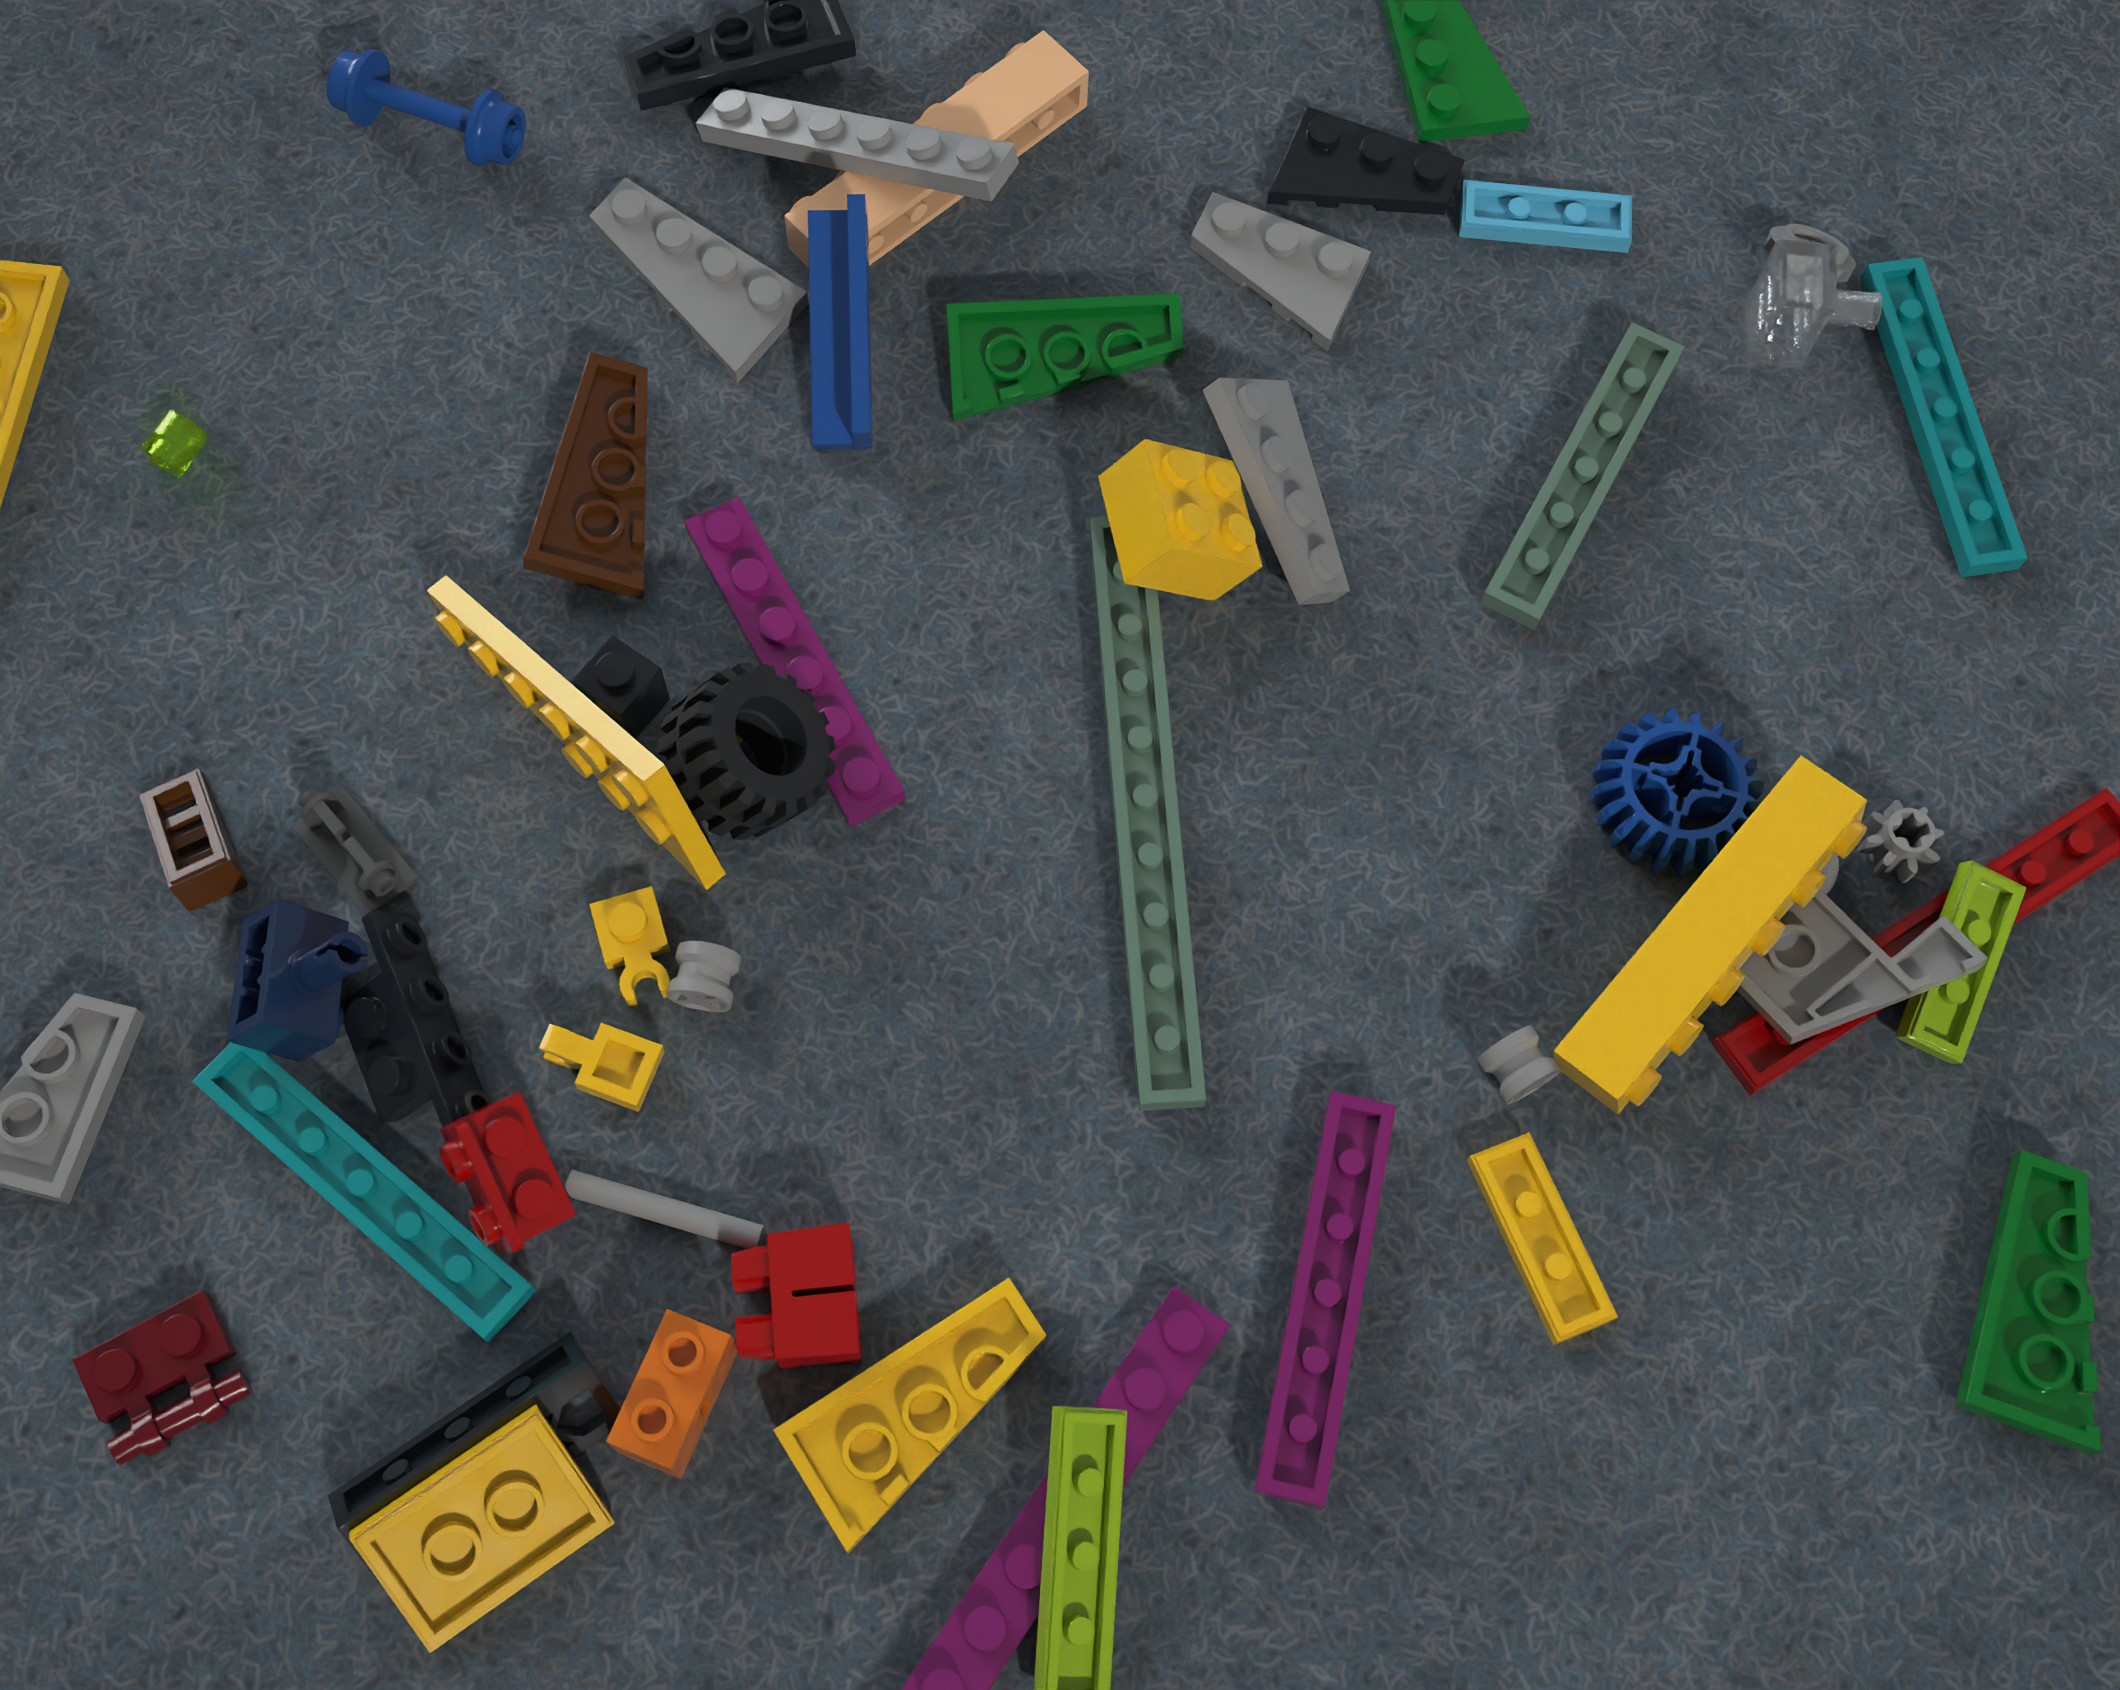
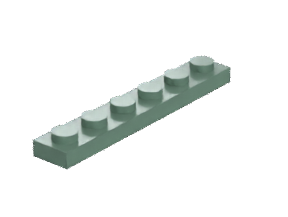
[1480,322,1685,630]

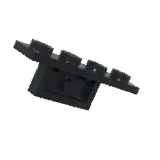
[339,910,492,1127]

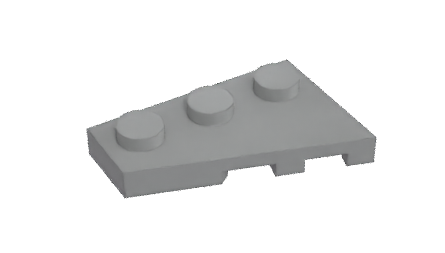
[1190,192,1371,352]

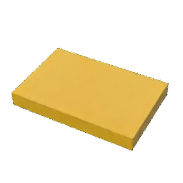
[349,1404,615,1653]

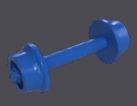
[327,49,526,166]

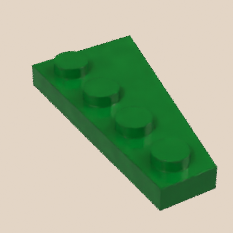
[946,293,1184,422]
[1955,1150,2101,1455]

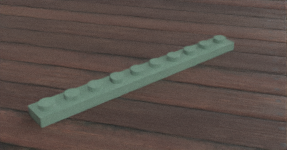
[1089,517,1206,1111]

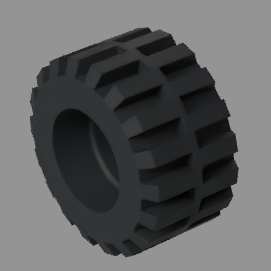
[657,662,836,840]

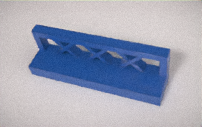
[808,194,873,449]

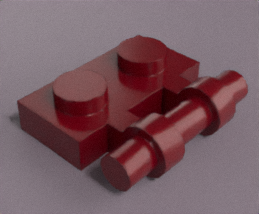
[72,1290,253,1465]

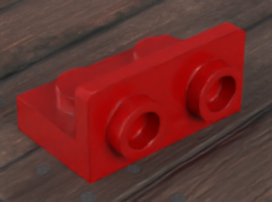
[439,1092,576,1253]

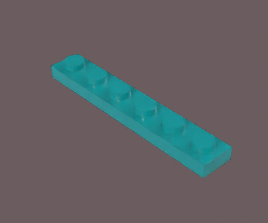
[1860,257,2028,578]
[192,1043,537,1343]

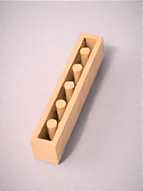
[784,30,1089,268]

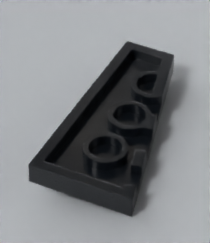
[624,0,856,111]

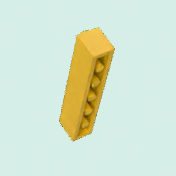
[1554,756,1867,1115]

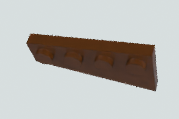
[523,352,648,599]

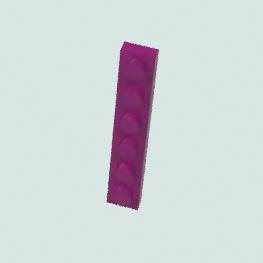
[684,497,905,827]
[1253,1091,1396,1509]

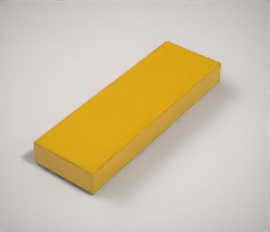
[1466,1132,1618,1345]

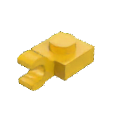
[539,1023,665,1112]

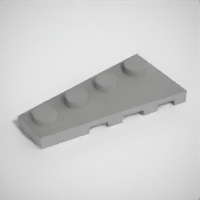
[589,177,809,383]
[1203,378,1350,605]

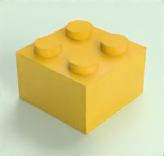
[1098,439,1263,601]

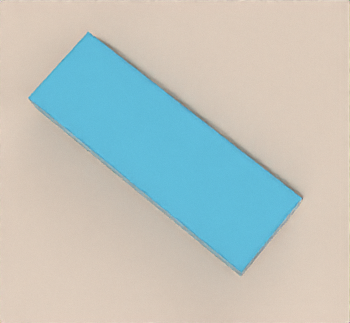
[1459,180,1632,253]

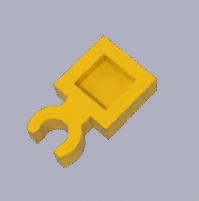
[589,886,671,1008]

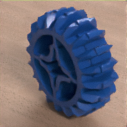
[1590,708,1765,878]

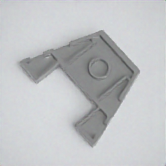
[1737,889,1988,1045]

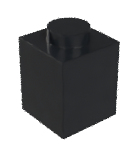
[571,635,670,739]

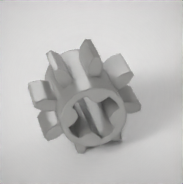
[1857,800,1945,884]

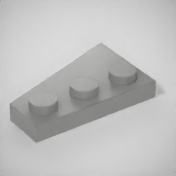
[0,993,146,1205]

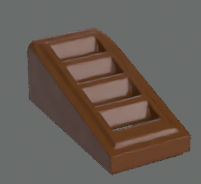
[139,768,248,911]

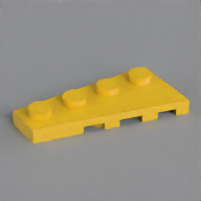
[773,1278,1047,1554]

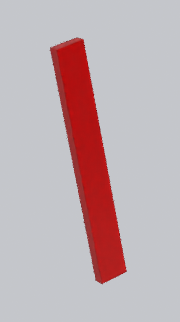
[1711,788,2120,1096]

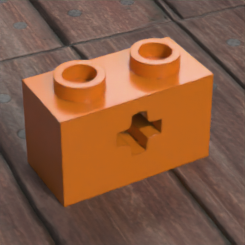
[606,1309,737,1479]

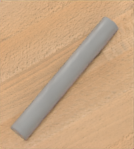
[565,1170,765,1249]

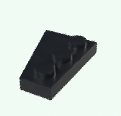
[1267,106,1465,215]

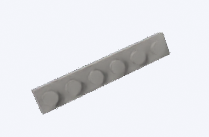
[695,87,1019,202]

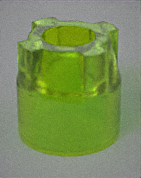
[139,410,209,478]

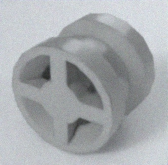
[666,941,742,1013]
[1477,1025,1562,1105]

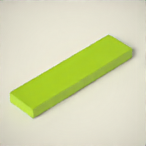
[1034,1406,1127,1690]

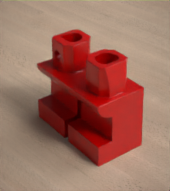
[731,1222,863,1369]

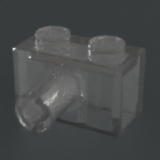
[1742,239,1882,370]

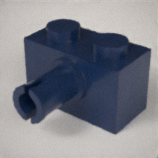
[227,898,368,1062]

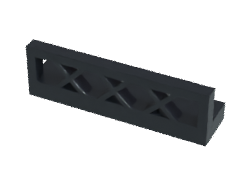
[328,1331,621,1589]

